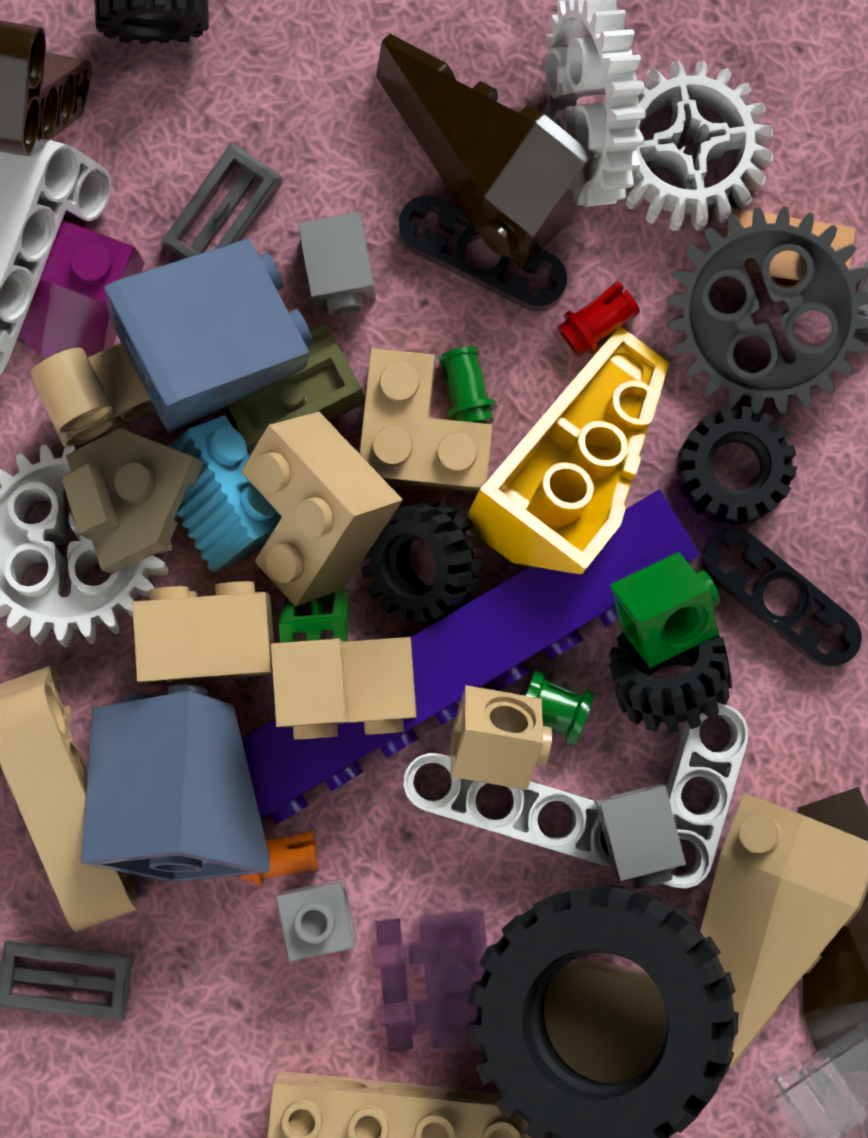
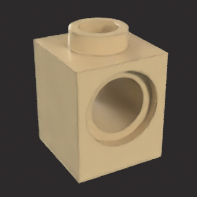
[450,685,552,790]

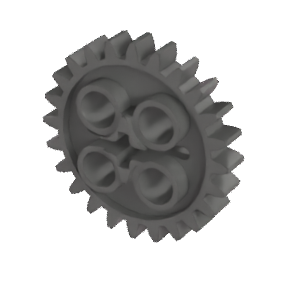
[667,206,868,414]

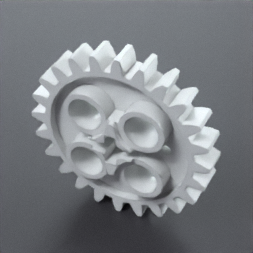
[541,0,646,207]
[0,444,173,647]

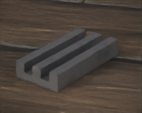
[160,143,283,259]
[0,940,134,1021]

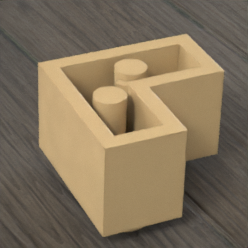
[360,348,493,496]
[241,412,403,607]
[132,581,274,685]
[271,637,417,740]

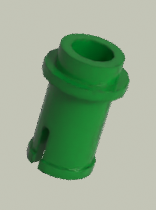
[438,346,497,424]

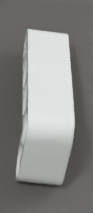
[0,140,111,375]

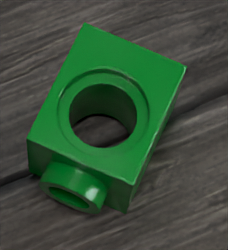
[610,552,720,668]

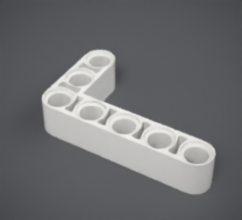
[403,704,749,889]

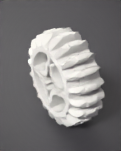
[625,60,773,231]

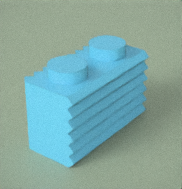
[170,416,282,572]

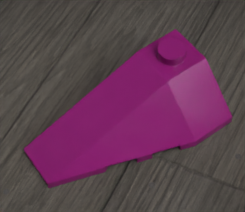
[18,221,145,358]

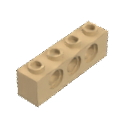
[267,1071,532,1138]

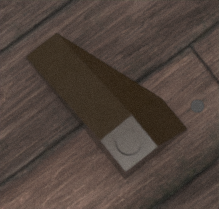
[376,34,594,269]

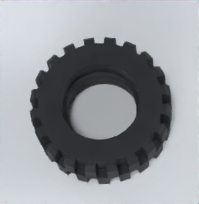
[467,885,739,1138]

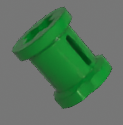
[525,670,595,746]

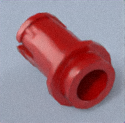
[557,281,640,357]

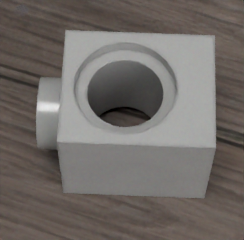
[297,211,376,315]
[595,784,686,889]
[276,878,357,962]

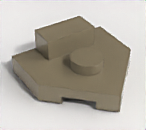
[61,428,204,574]

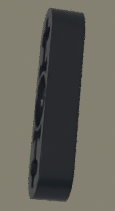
[399,195,567,312]
[702,528,862,667]

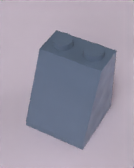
[104,238,313,434]
[81,684,270,882]

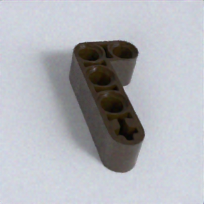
[0,20,92,156]

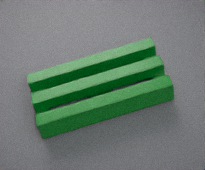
[279,588,350,643]

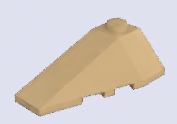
[700,793,868,1068]

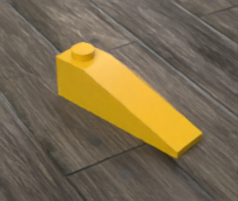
[467,326,669,575]

